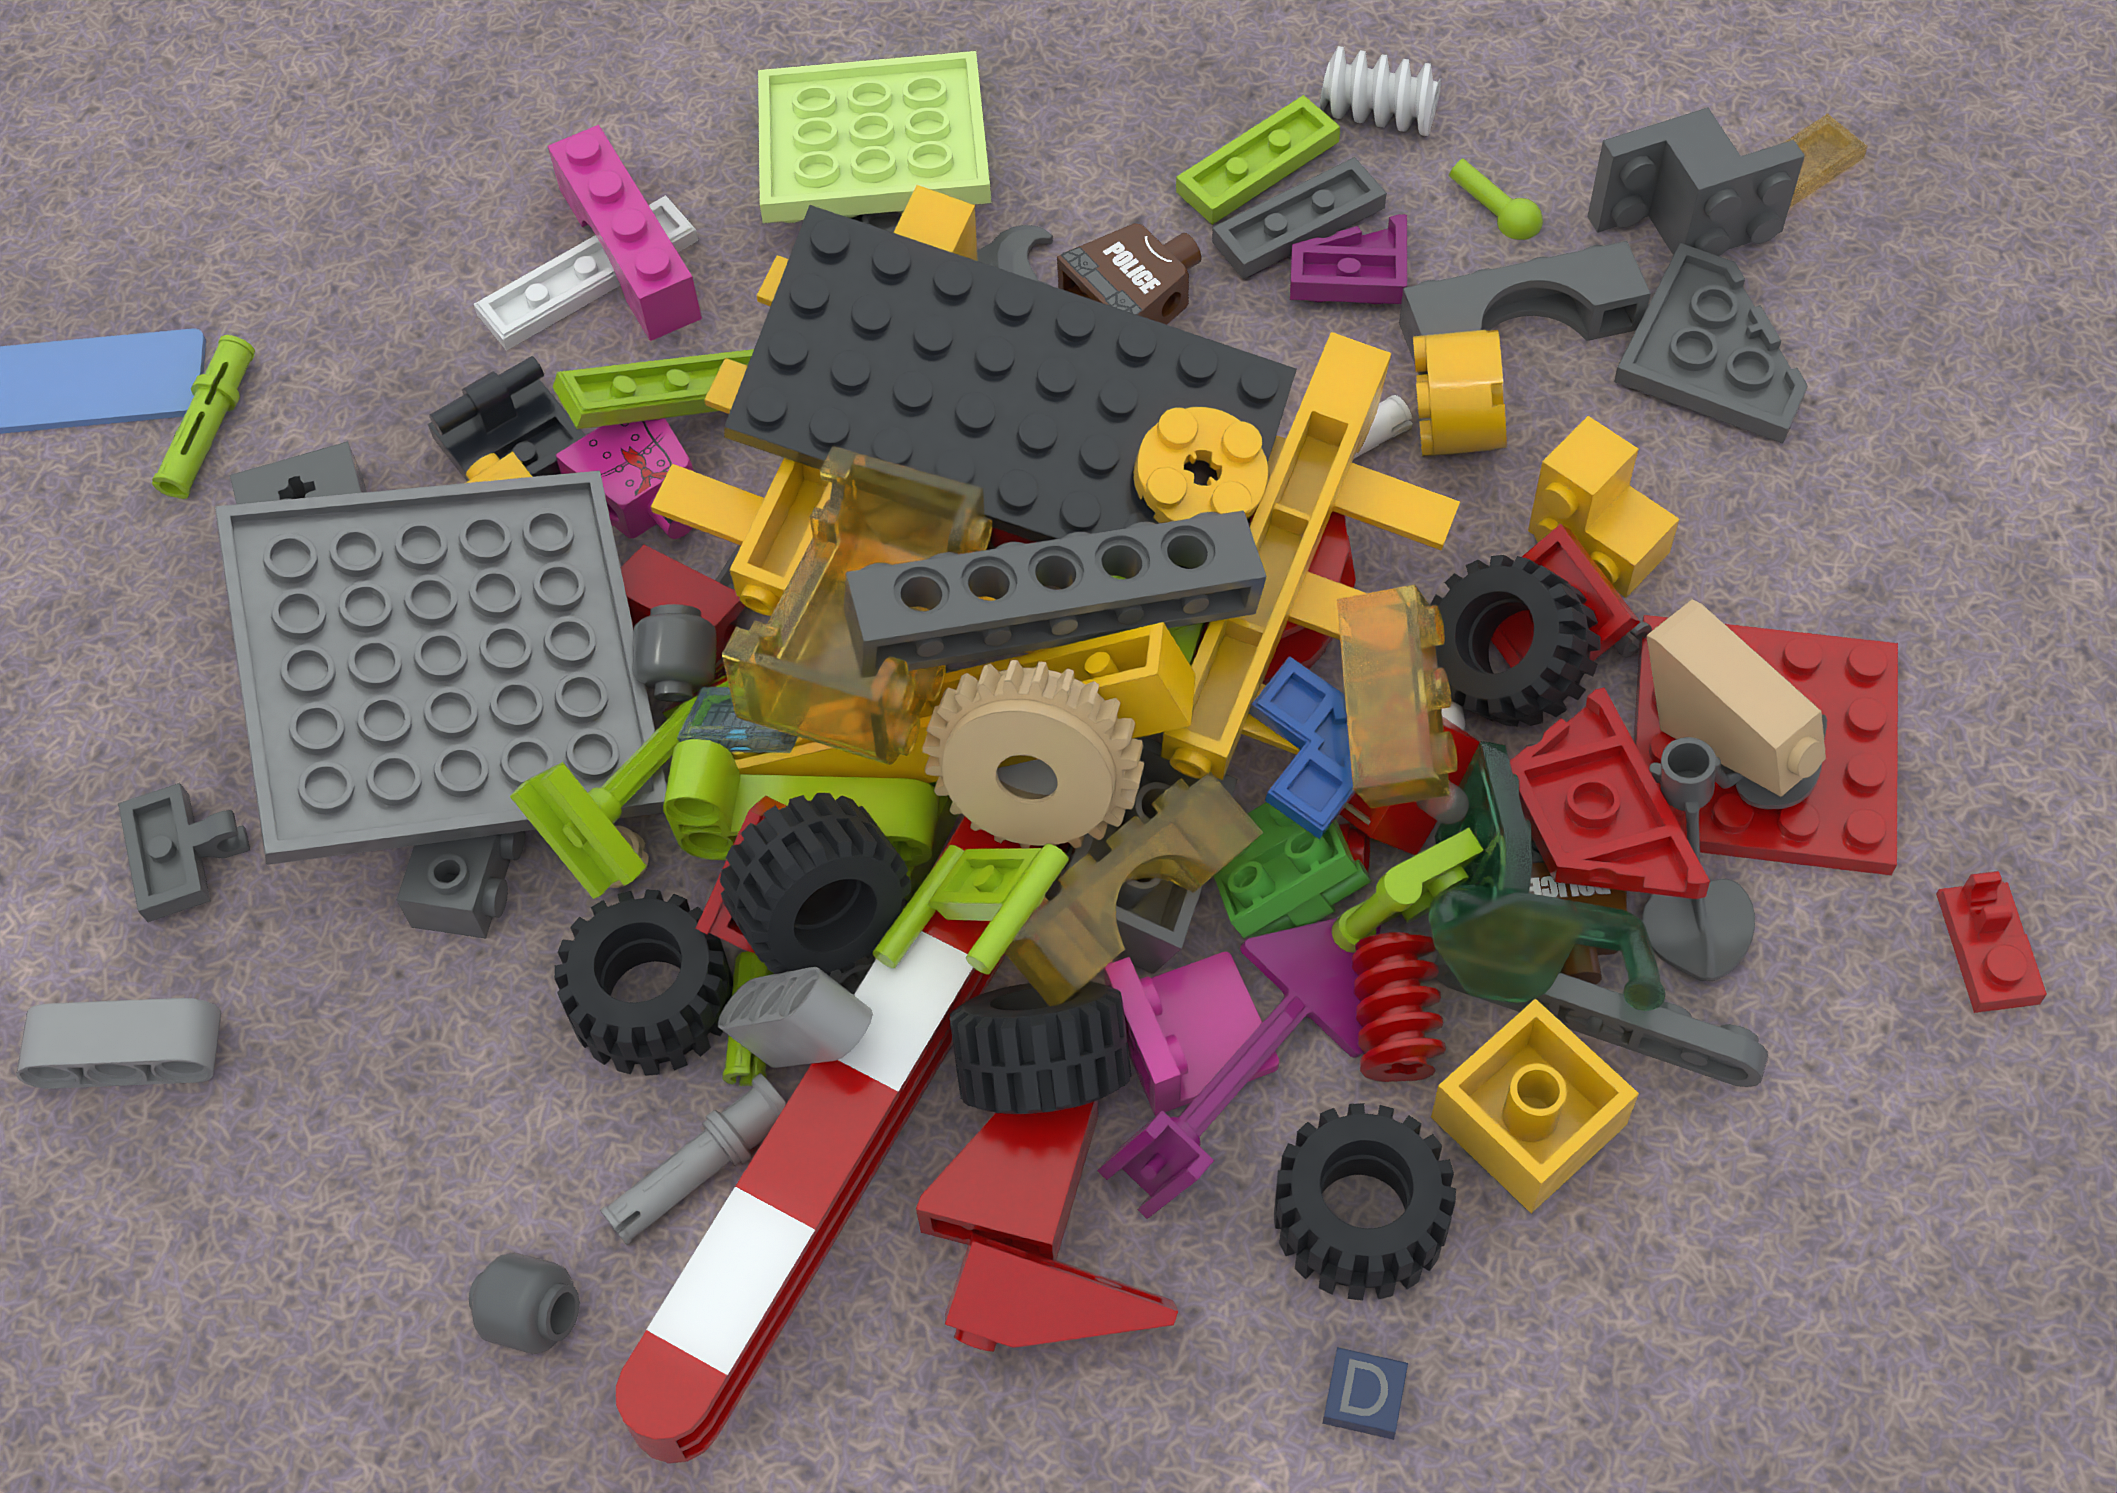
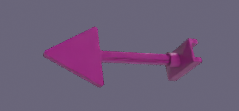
[1097,918,1381,1219]

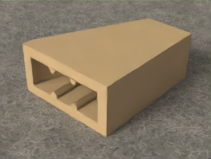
[1647,599,1826,797]

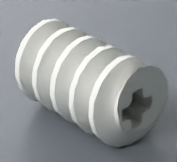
[1320,46,1441,136]

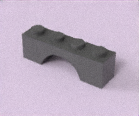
[1399,241,1651,375]

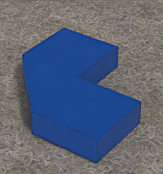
[1249,656,1361,839]

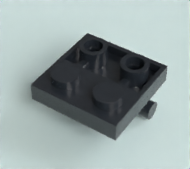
[428,356,586,481]

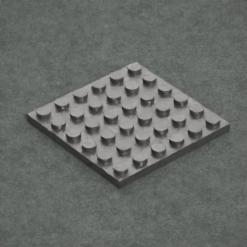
[215,471,667,865]

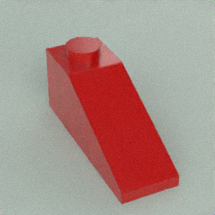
[945,1232,1178,1352]

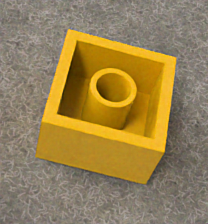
[1431,998,1639,1214]

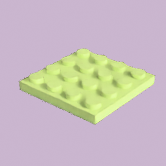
[758,51,991,223]

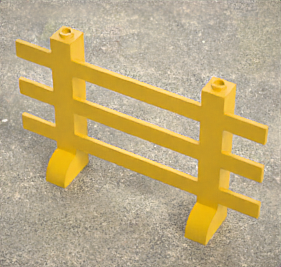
[651,185,1460,780]

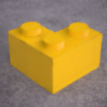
[1528,416,1680,598]

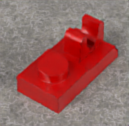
[1936,871,2047,1013]

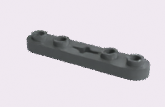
[1434,936,1768,1087]

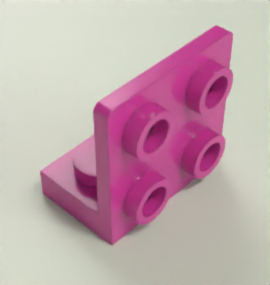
[1104,952,1279,1116]

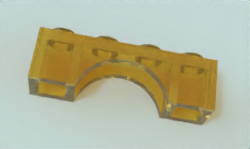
[1005,772,1263,1006]

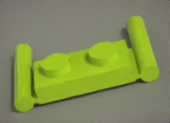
[873,844,1069,974]

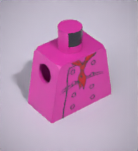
[556,418,694,539]

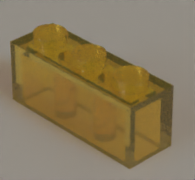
[1337,584,1457,808]

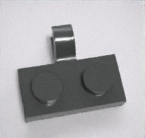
[118,783,250,922]

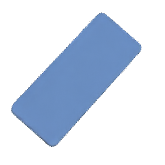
[0,328,206,434]

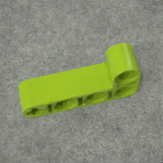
[663,739,940,866]

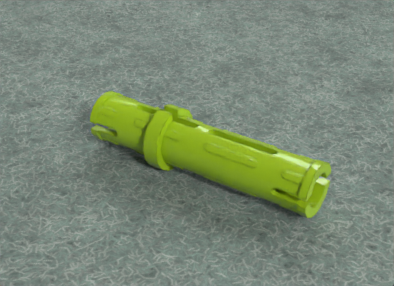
[152,335,255,499]

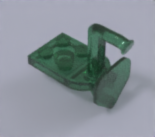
[1428,741,1666,1011]

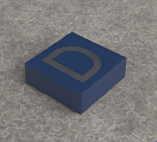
[1322,1347,1408,1440]

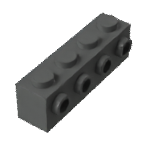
[396,831,525,939]

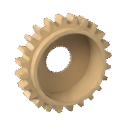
[923,660,1144,848]

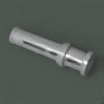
[600,1073,786,1245]

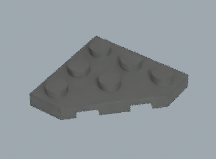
[1614,243,1808,443]

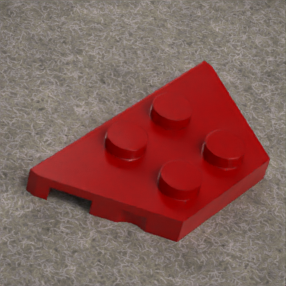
[1503,687,1710,899]

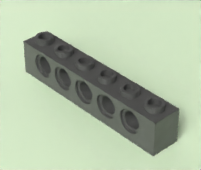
[844,510,1267,679]

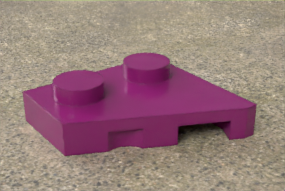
[1290,214,1407,304]

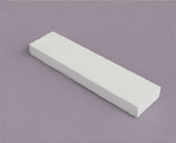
[474,195,698,351]

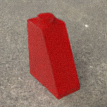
[916,1100,1099,1260]

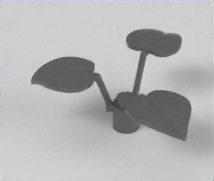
[1524,714,1827,981]

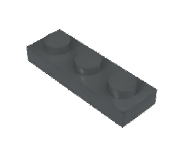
[1212,157,1387,279]

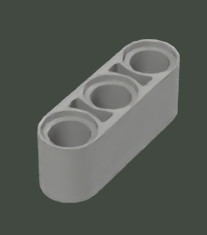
[718,967,873,1068]
[16,998,221,1089]

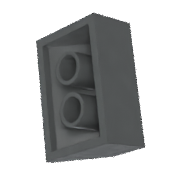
[1055,736,1238,974]

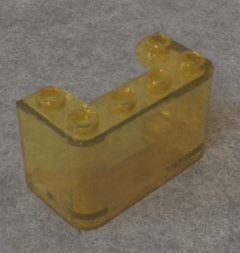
[722,446,992,765]

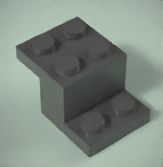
[1587,107,1805,256]

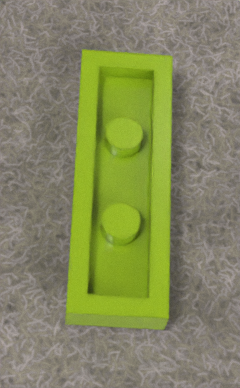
[1176,95,1340,225]

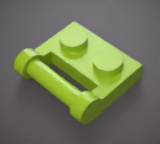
[1332,828,1484,953]

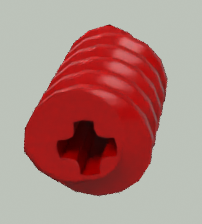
[1352,932,1446,1082]

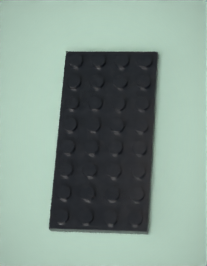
[724,205,1297,569]

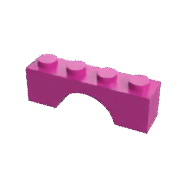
[547,125,702,341]

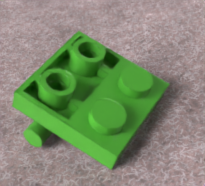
[1210,802,1372,939]

